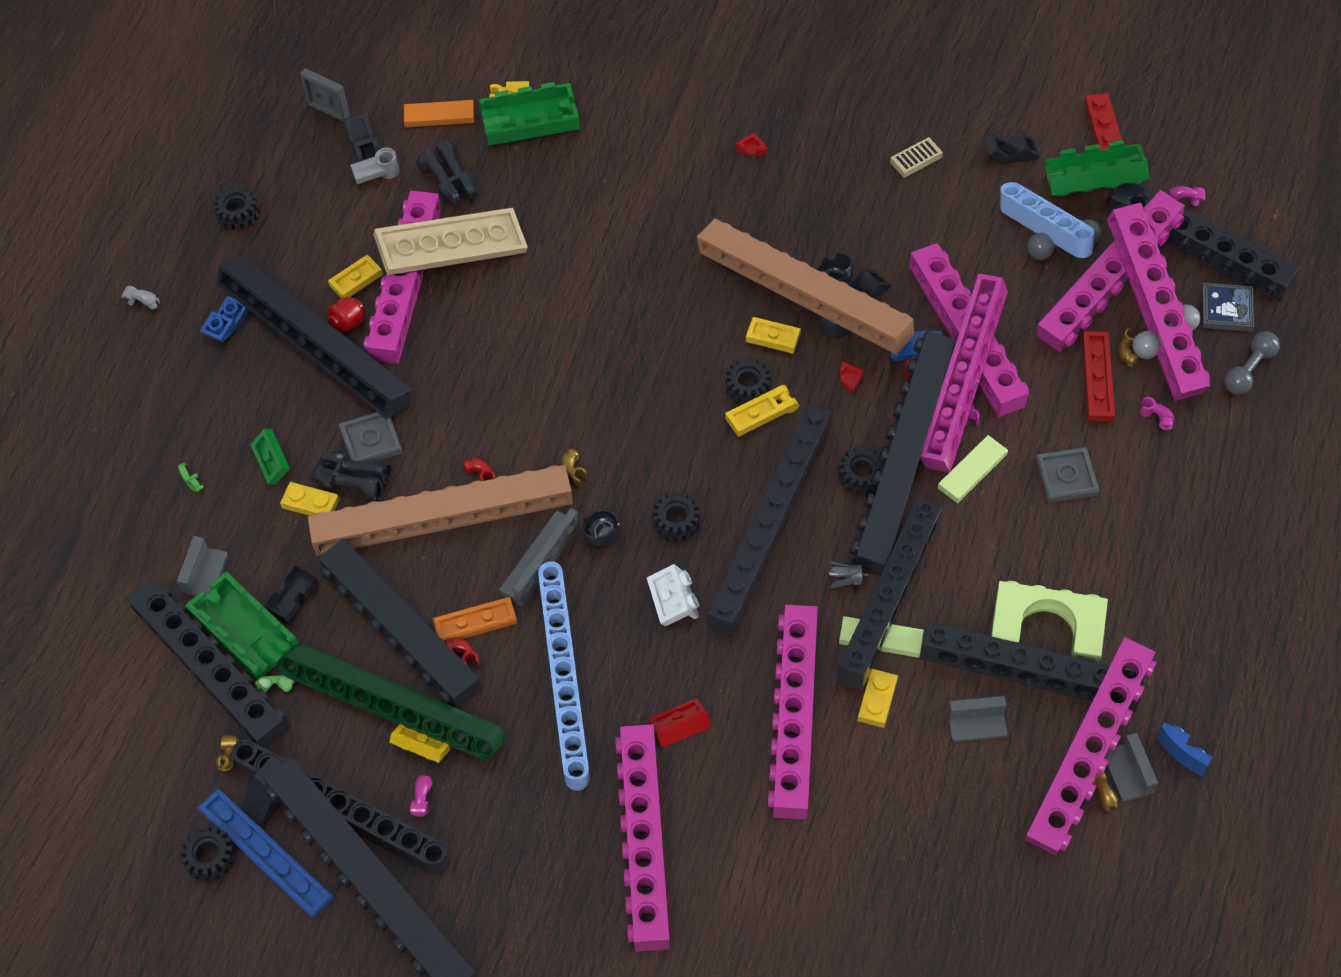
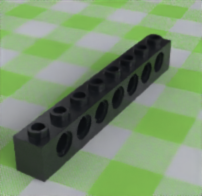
[1107,183,1300,301]
[837,497,943,691]
[127,578,288,749]
[920,621,1145,713]

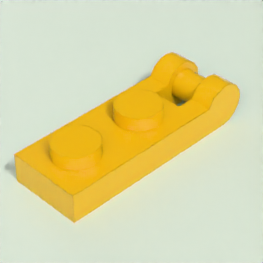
[725,385,799,437]

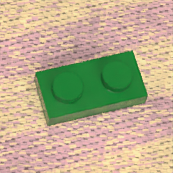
[250,429,290,485]

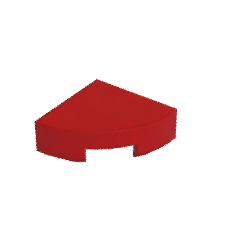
[735,133,768,156]
[840,362,865,395]

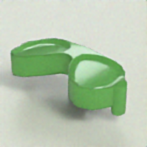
[178,463,204,492]
[255,675,295,692]

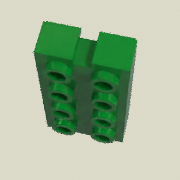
[479,82,580,146]
[1044,140,1149,196]
[185,571,298,680]

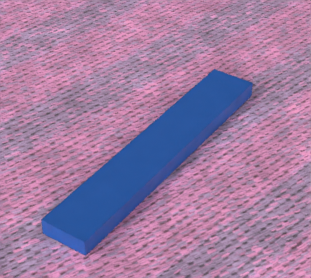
[198,789,335,920]

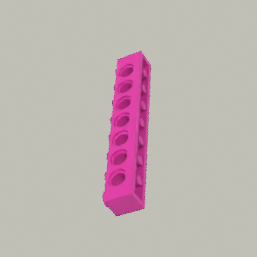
[364,190,441,365]
[1037,190,1185,353]
[1107,203,1210,401]
[909,243,1029,417]
[920,274,1008,473]
[768,605,818,820]
[1025,637,1157,856]
[615,724,670,952]

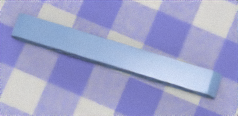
[538,561,590,791]

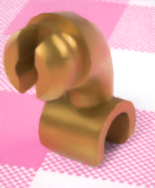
[1118,328,1138,367]
[561,448,587,487]
[216,735,240,771]
[1087,772,1118,812]

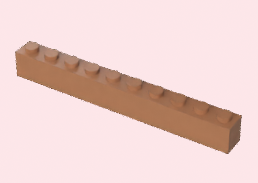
[697,219,914,355]
[308,465,573,556]

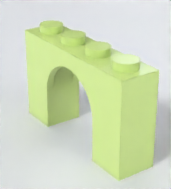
[991,581,1108,663]

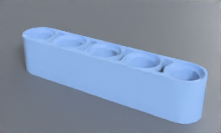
[1000,182,1094,258]

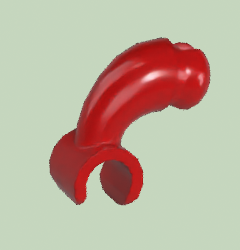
[463,458,496,481]
[445,638,480,668]

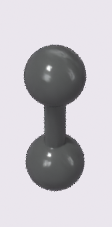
[1027,219,1102,261]
[1224,331,1280,395]

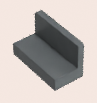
[176,536,228,596]
[947,696,1007,743]
[1104,733,1158,802]

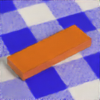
[404,100,474,127]
[432,597,517,643]

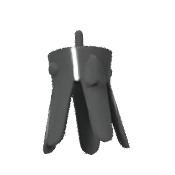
[828,561,869,589]

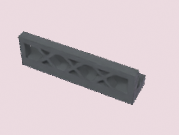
[499,508,579,607]

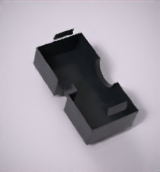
[264,566,319,624]

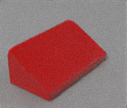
[647,698,711,748]

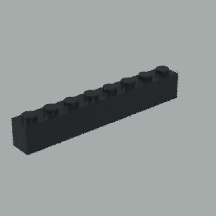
[318,539,482,709]

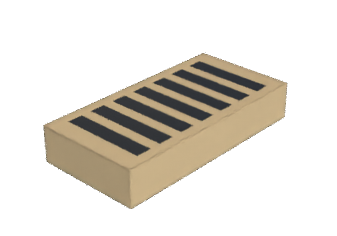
[890,137,943,178]

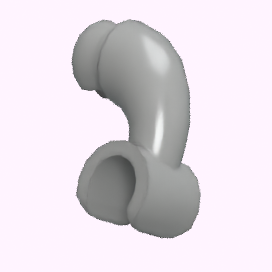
[121,286,160,309]

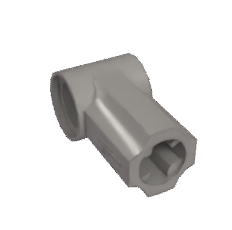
[350,148,400,184]

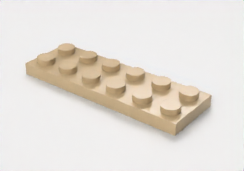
[373,208,528,275]

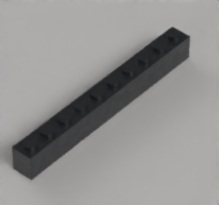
[217,255,412,419]
[849,330,956,574]
[708,404,832,638]
[264,757,475,977]

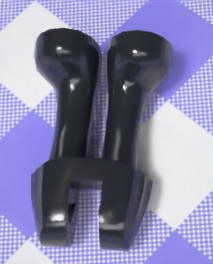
[416,141,477,208]
[311,452,393,503]

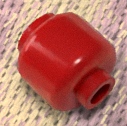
[328,297,365,333]

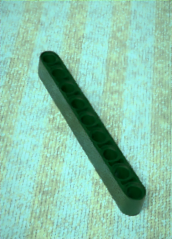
[277,644,506,760]

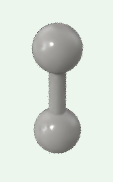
[1132,304,1200,359]

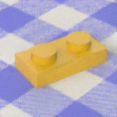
[328,255,383,299]
[746,317,801,354]
[280,482,339,516]
[858,669,898,728]
[389,724,451,763]

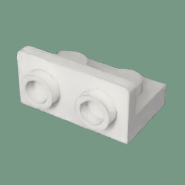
[647,564,699,627]

